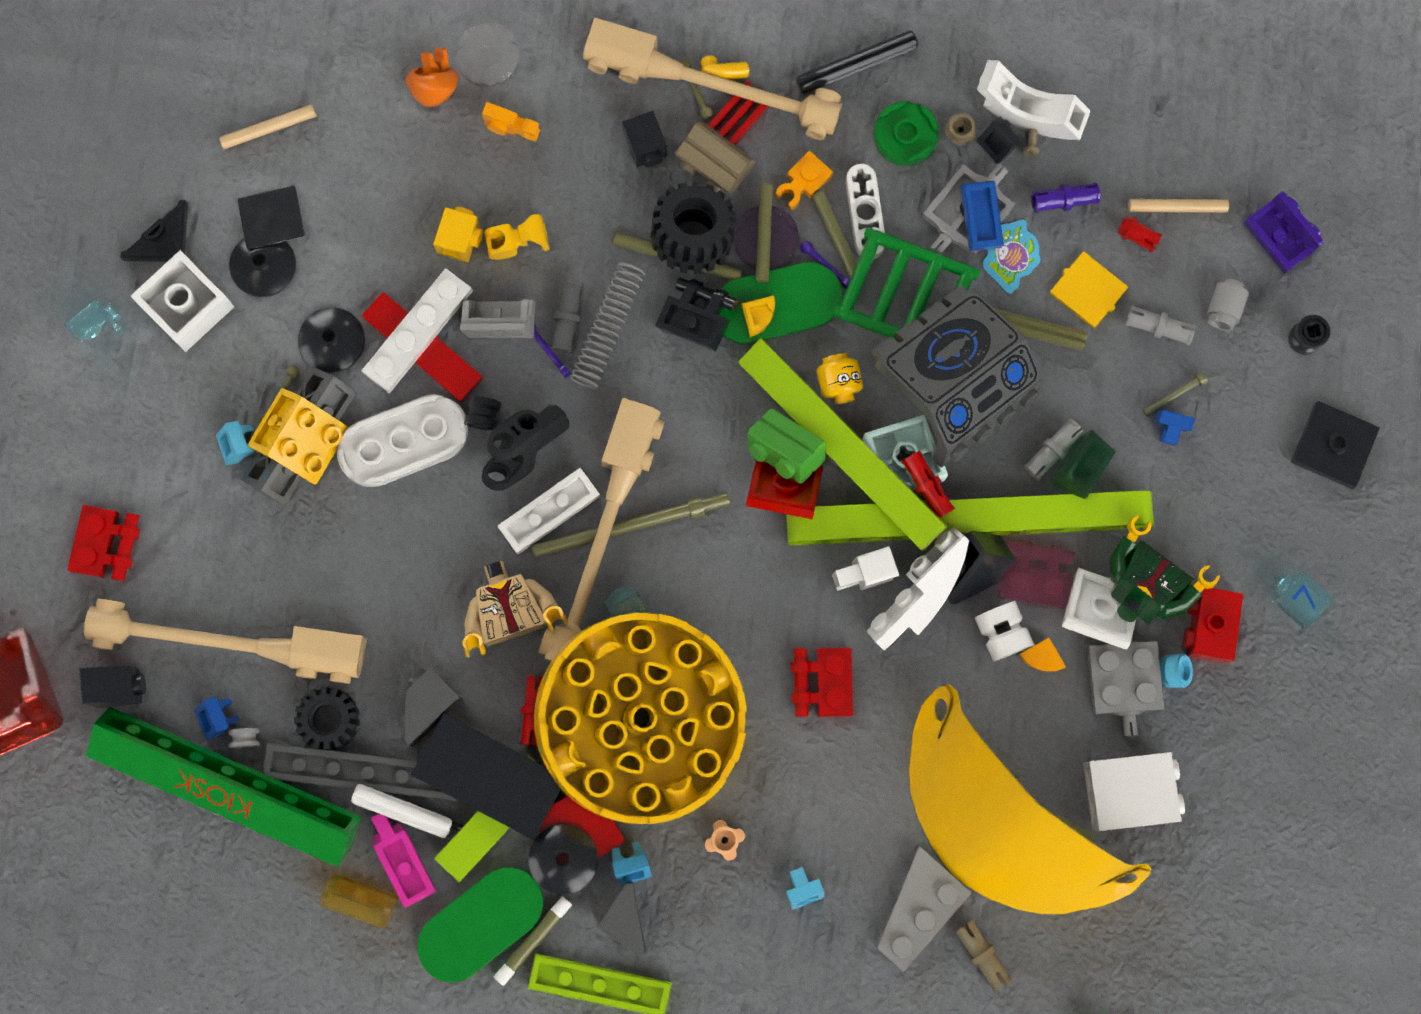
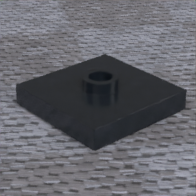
[1291,401,1380,489]

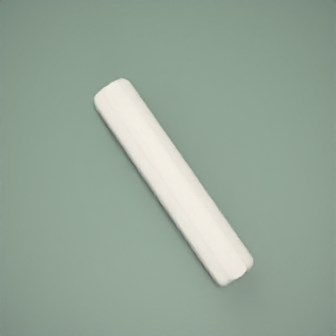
[351,784,452,838]

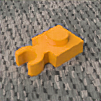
[482,102,541,142]
[775,150,833,211]

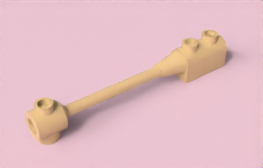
[583,17,842,140]
[539,398,665,661]
[84,599,367,684]

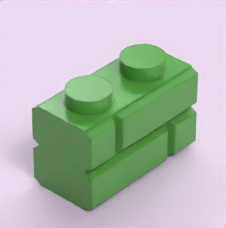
[747,408,826,484]

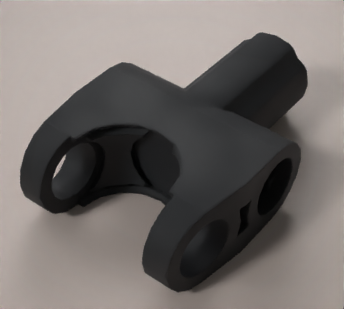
[481,405,569,491]

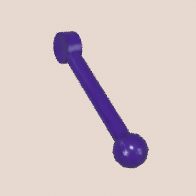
[800,241,850,289]
[534,323,571,378]

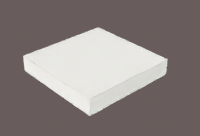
[1062,567,1136,650]

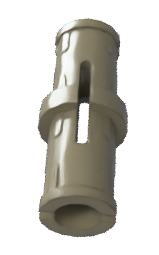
[954,919,1012,991]

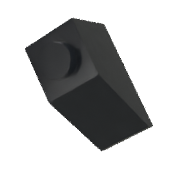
[947,531,1016,604]
[79,666,146,709]

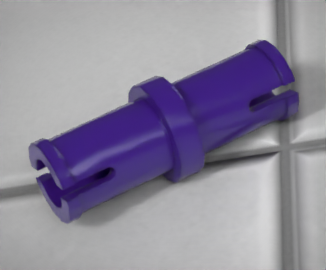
[1031,182,1101,213]

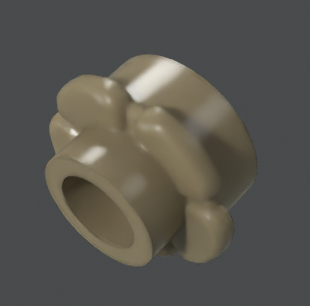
[945,114,977,145]

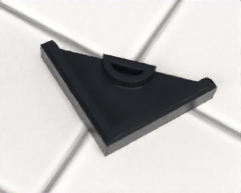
[120,200,188,262]

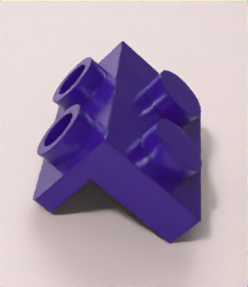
[1244,191,1324,274]

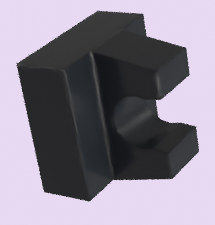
[976,117,1024,164]

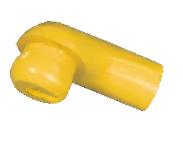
[700,55,749,80]

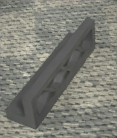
[240,367,357,506]

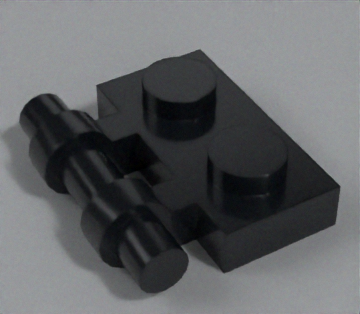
[655,277,739,352]

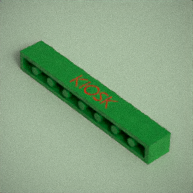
[86,707,361,867]

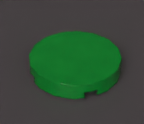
[874,101,939,166]

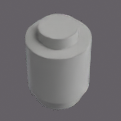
[1207,279,1249,331]

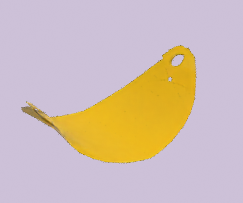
[909,684,1152,914]

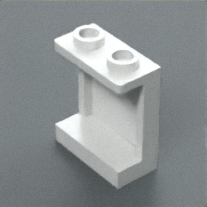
[1083,752,1185,832]

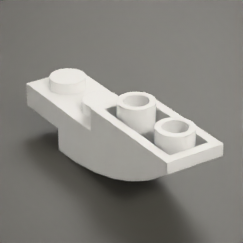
[866,527,969,651]

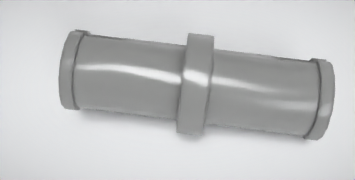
[1125,305,1196,345]
[1023,418,1085,481]

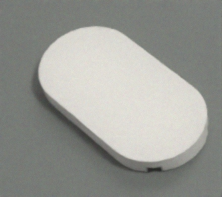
[337,394,468,487]

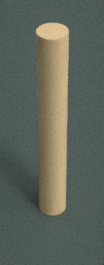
[219,104,317,150]
[1128,199,1229,213]

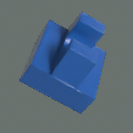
[1153,410,1195,445]

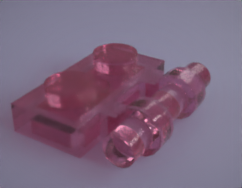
[998,540,1075,609]

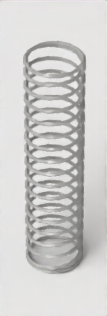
[570,262,645,389]

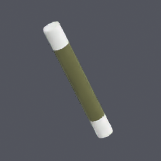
[493,896,573,986]

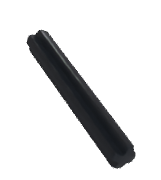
[796,30,918,94]

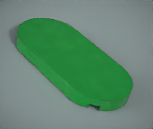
[719,262,842,345]
[417,867,543,982]

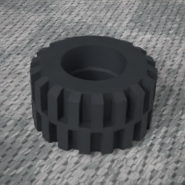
[651,182,736,274]

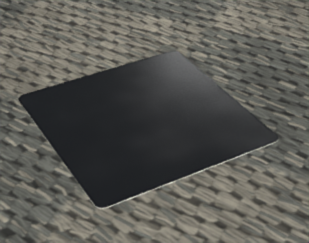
[237,186,305,249]

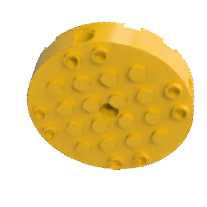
[534,613,747,824]

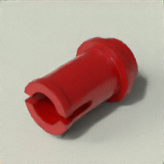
[1117,216,1162,253]

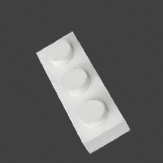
[497,468,600,555]

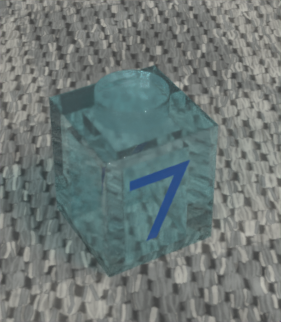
[1272,572,1334,628]

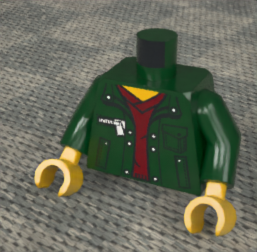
[1109,515,1220,623]

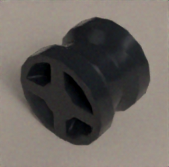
[464,396,501,431]

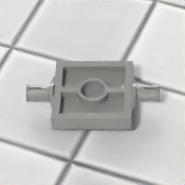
[922,163,1015,257]
[1087,640,1164,737]

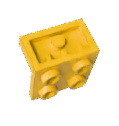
[247,388,349,484]

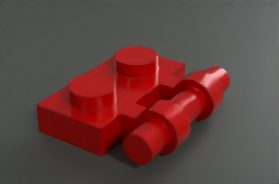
[67,505,140,582]
[790,648,853,717]

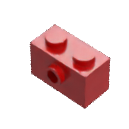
[1183,588,1244,664]

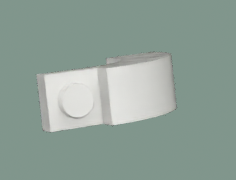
[977,60,1090,140]

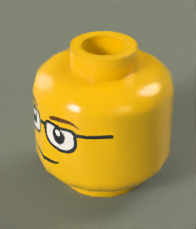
[816,353,863,404]

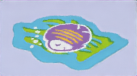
[983,220,1041,294]

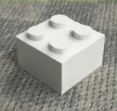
[131,250,234,352]

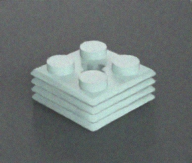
[862,415,948,491]

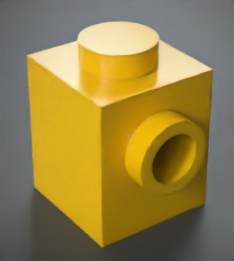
[433,207,483,262]

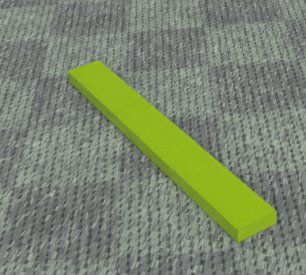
[738,338,948,551]

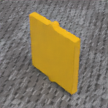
[1049,251,1128,329]

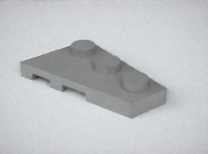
[876,846,971,972]

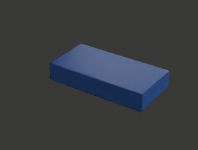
[960,181,1004,251]

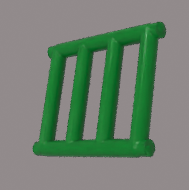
[832,227,980,338]

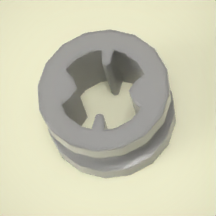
[228,728,260,748]

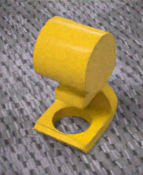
[484,214,550,260]

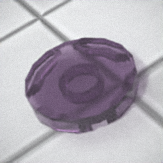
[733,206,799,271]

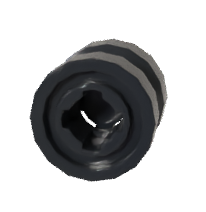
[1288,315,1331,355]

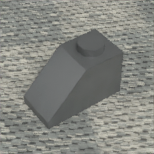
[404,667,462,747]

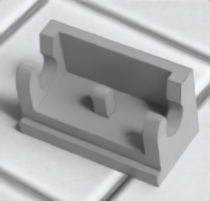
[460,299,535,338]

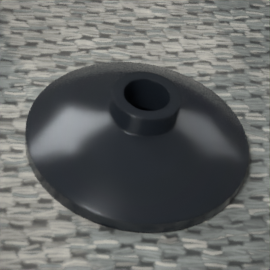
[229,238,296,297]
[298,307,365,373]
[528,824,598,894]

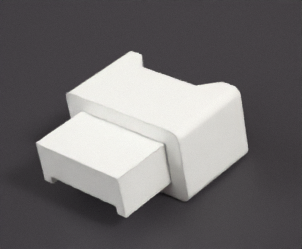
[832,546,899,591]

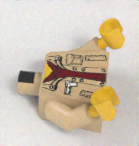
[462,561,568,658]

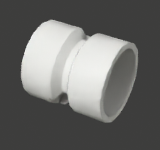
[975,601,1034,662]

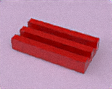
[708,81,770,146]

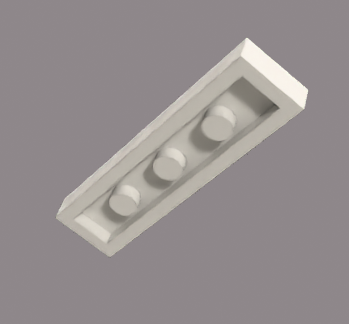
[361,268,473,394]

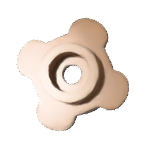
[705,820,745,861]

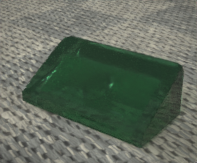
[1050,430,1116,499]

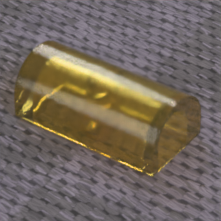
[320,873,399,930]

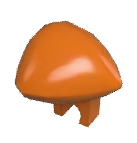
[405,47,459,107]

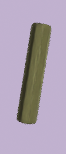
[996,308,1087,350]

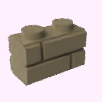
[675,122,756,194]

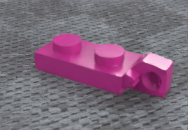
[371,813,437,908]

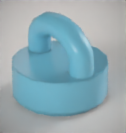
[1159,653,1193,688]

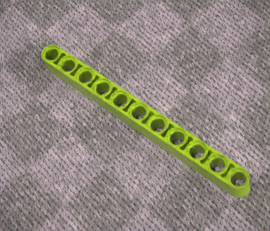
[786,490,1154,546]

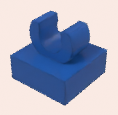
[194,696,239,741]

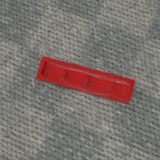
[361,292,483,403]

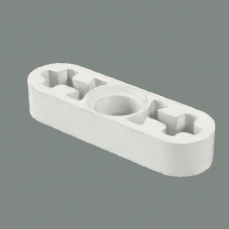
[846,164,885,259]

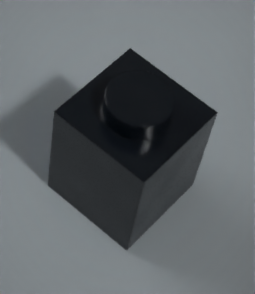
[622,111,667,167]

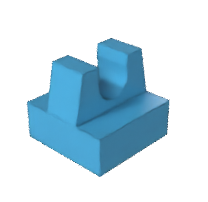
[612,841,652,886]

